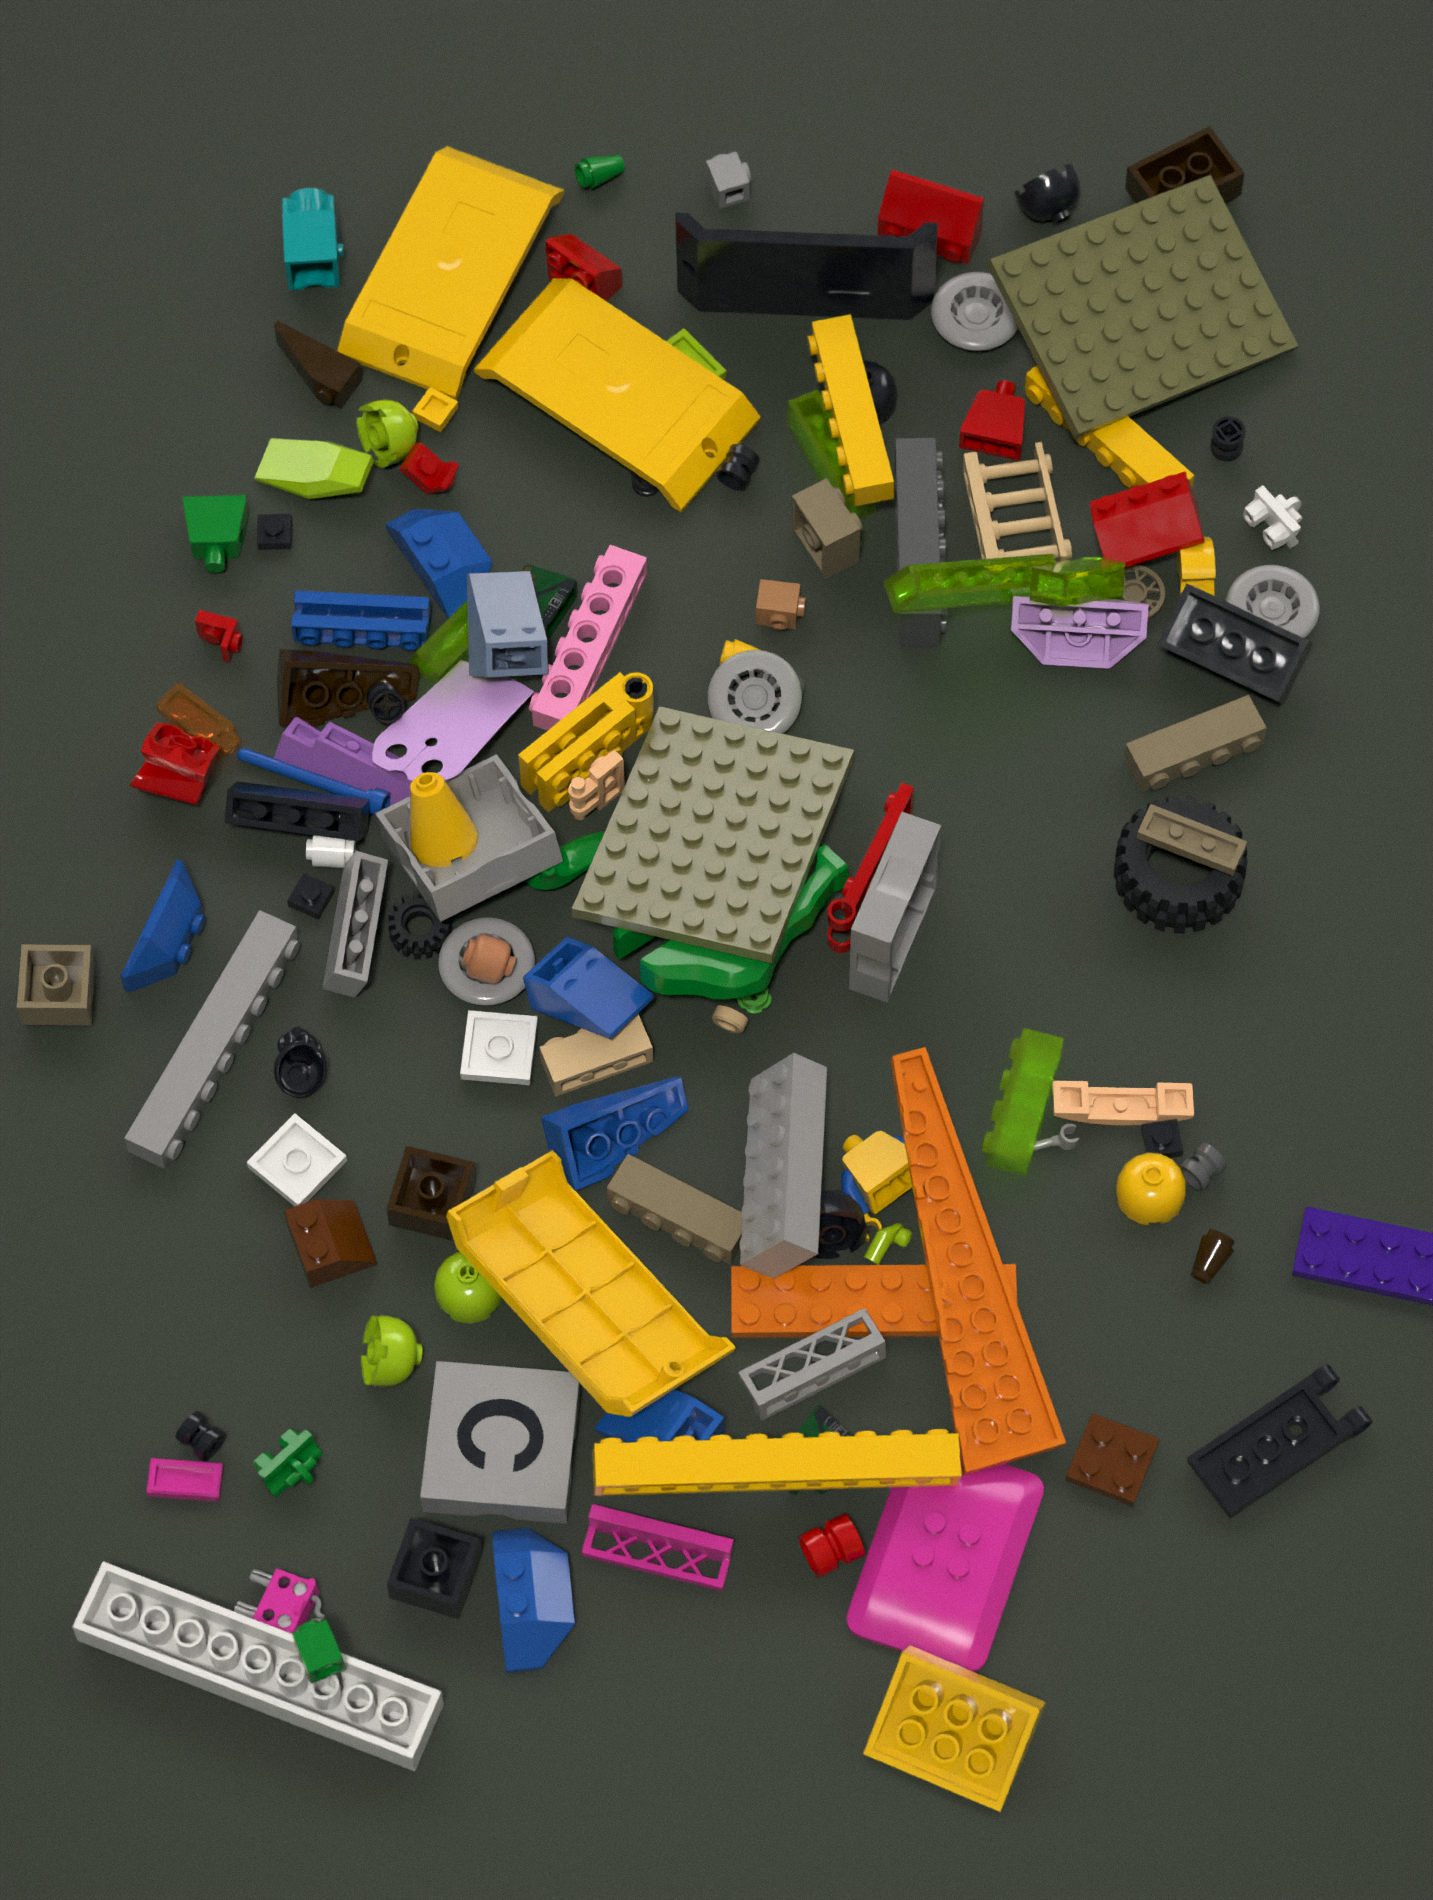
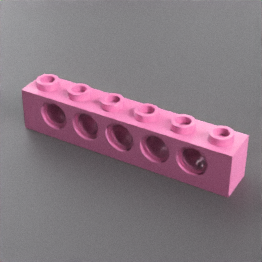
[529,545,648,731]

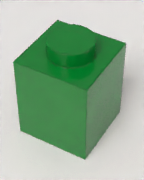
[292,1620,346,1684]

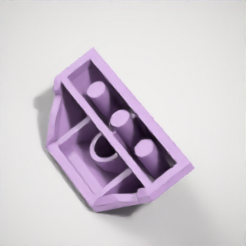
[1011,595,1149,669]

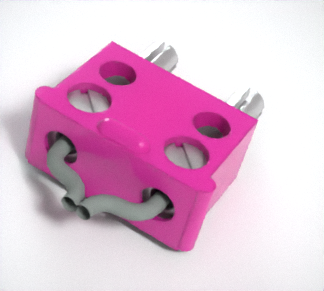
[234,1568,325,1634]

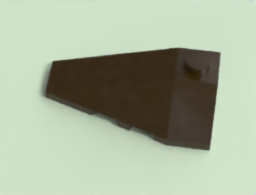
[277,649,419,727]

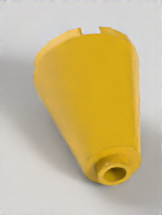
[410,772,479,867]

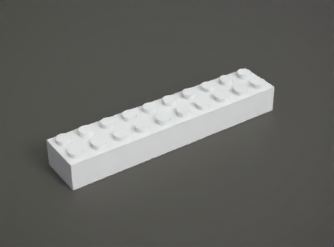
[72,1562,444,1771]

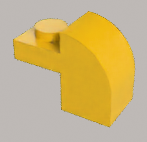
[1176,537,1216,596]

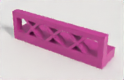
[581,1504,734,1591]

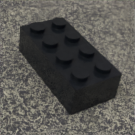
[1157,583,1313,705]

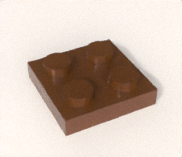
[1065,1413,1160,1507]

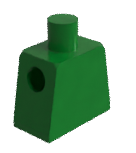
[183,495,249,573]

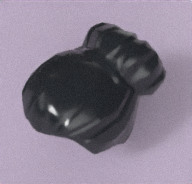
[274,1026,326,1098]

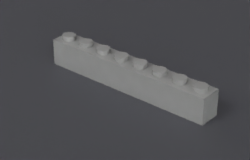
[124,910,300,1169]

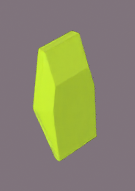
[254,438,374,499]

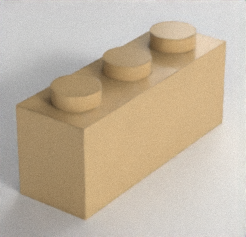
[539,1014,653,1097]

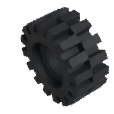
[387,892,451,960]

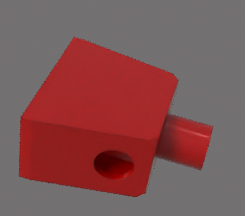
[959,380,1025,461]

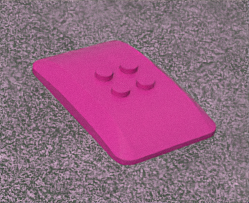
[846,1464,1044,1672]

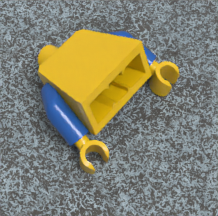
[841,1131,912,1242]

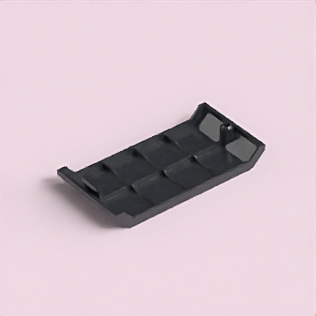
[675,212,938,320]

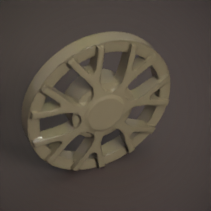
[1102,565,1165,620]

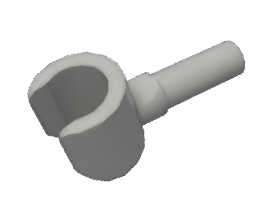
[1029,1123,1080,1151]

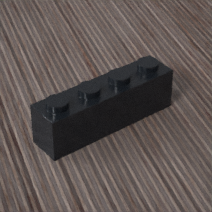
[225,781,370,841]

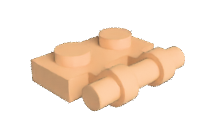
[568,750,625,820]

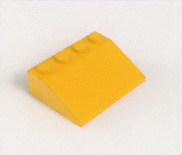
[863,1645,1046,1812]

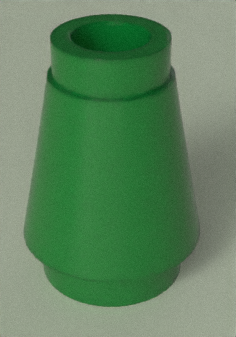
[574,154,625,189]

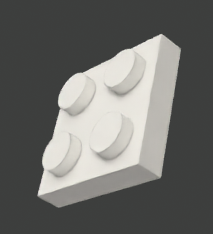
[460,1010,538,1085]
[247,1113,347,1206]

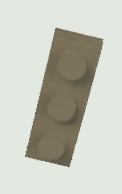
[1137,804,1247,876]

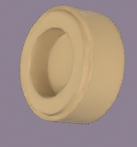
[712,1005,748,1033]

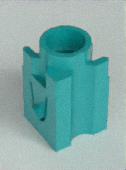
[282,188,344,291]

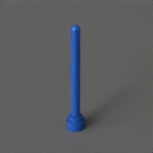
[237,748,391,816]

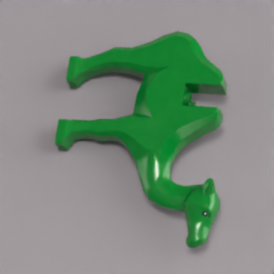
[525,830,849,1000]

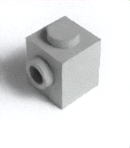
[706,152,751,209]

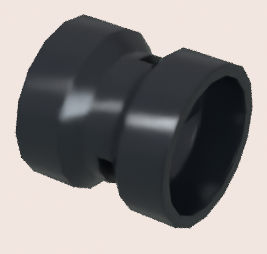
[1210,416,1245,462]
[716,444,760,491]
[366,682,405,724]
[175,1411,226,1462]

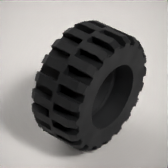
[1114,796,1248,933]

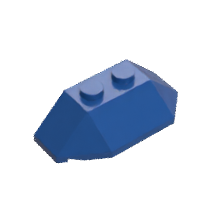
[385,509,492,626]
[120,859,206,992]
[492,1528,575,1673]

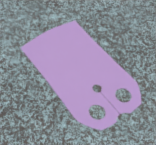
[372,660,534,781]

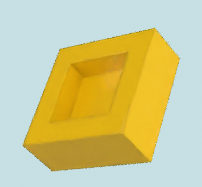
[412,387,458,432]

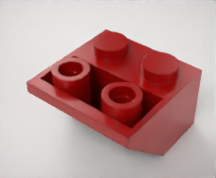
[545,234,622,302]

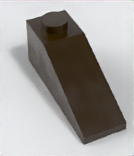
[274,320,362,409]

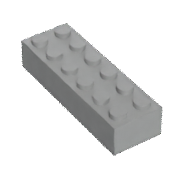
[740,1053,827,1279]

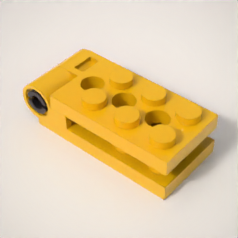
[518,672,654,813]

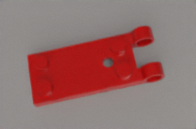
[827,782,914,953]

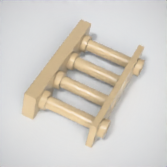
[962,442,1072,584]

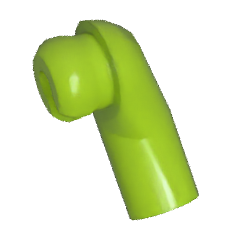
[864,1223,912,1265]

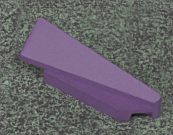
[274,717,412,805]

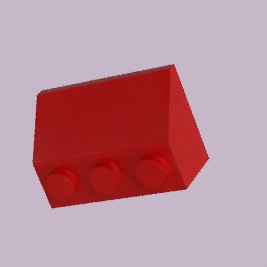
[877,169,984,265]
[1090,471,1205,573]

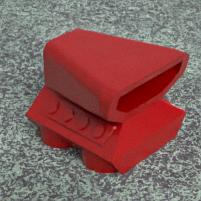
[129,722,220,805]

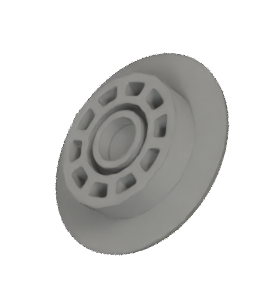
[931,272,1018,351]
[1226,565,1320,638]
[707,650,802,734]
[438,917,535,1005]

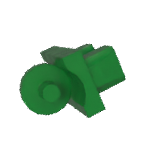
[253,1429,323,1498]

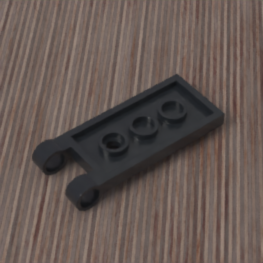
[1187,1364,1373,1519]

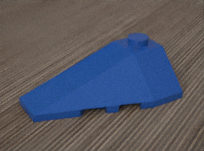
[541,1076,689,1191]

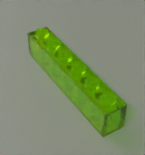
[883,554,1064,613]

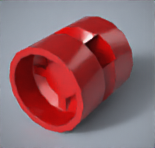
[798,1513,865,1578]

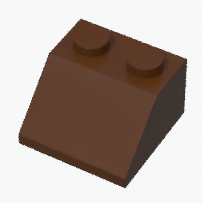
[284,1199,377,1288]

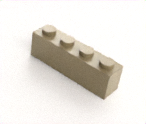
[1124,695,1267,792]
[607,1154,743,1265]

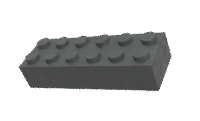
[894,438,948,647]

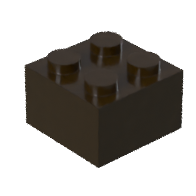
[386,1146,477,1241]

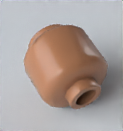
[462,934,516,984]

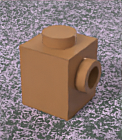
[756,579,806,630]

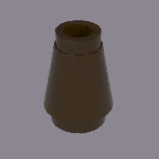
[1190,1229,1235,1285]

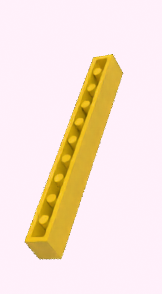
[592,1429,961,1496]

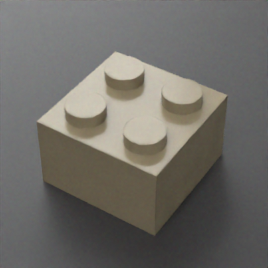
[792,478,863,579]
[17,944,96,1026]

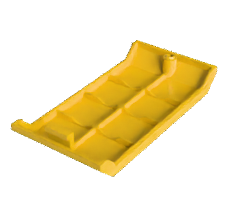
[337,146,564,400]
[474,278,761,513]
[446,1150,736,1417]

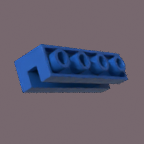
[291,591,431,651]

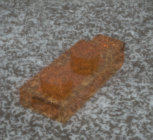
[155,682,242,756]

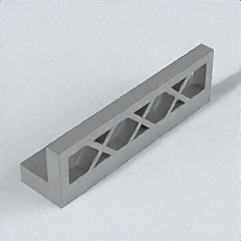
[738,1308,887,1421]

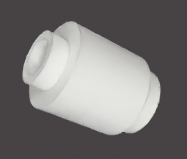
[306,835,356,868]

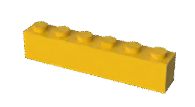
[807,314,894,506]
[1025,365,1194,489]

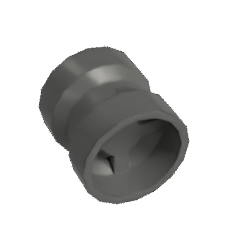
[1178,1142,1227,1192]

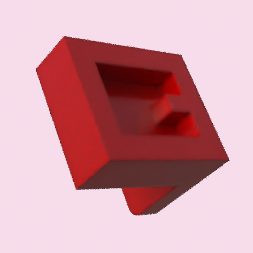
[399,442,459,494]
[195,610,243,663]

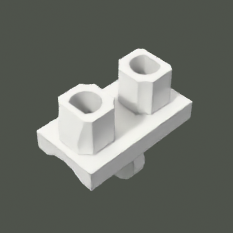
[1243,485,1302,550]

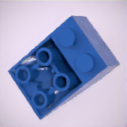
[523,937,654,1039]
[594,1389,724,1443]

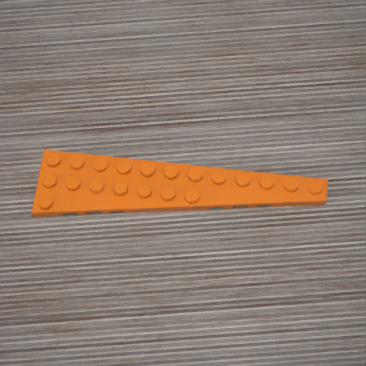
[890,1047,1066,1476]

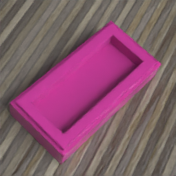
[146,1458,224,1502]

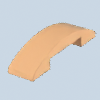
[1052,1081,1194,1125]

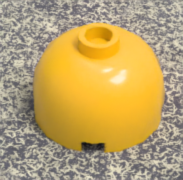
[1116,1153,1186,1225]

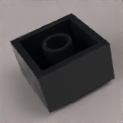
[387,1518,482,1619]

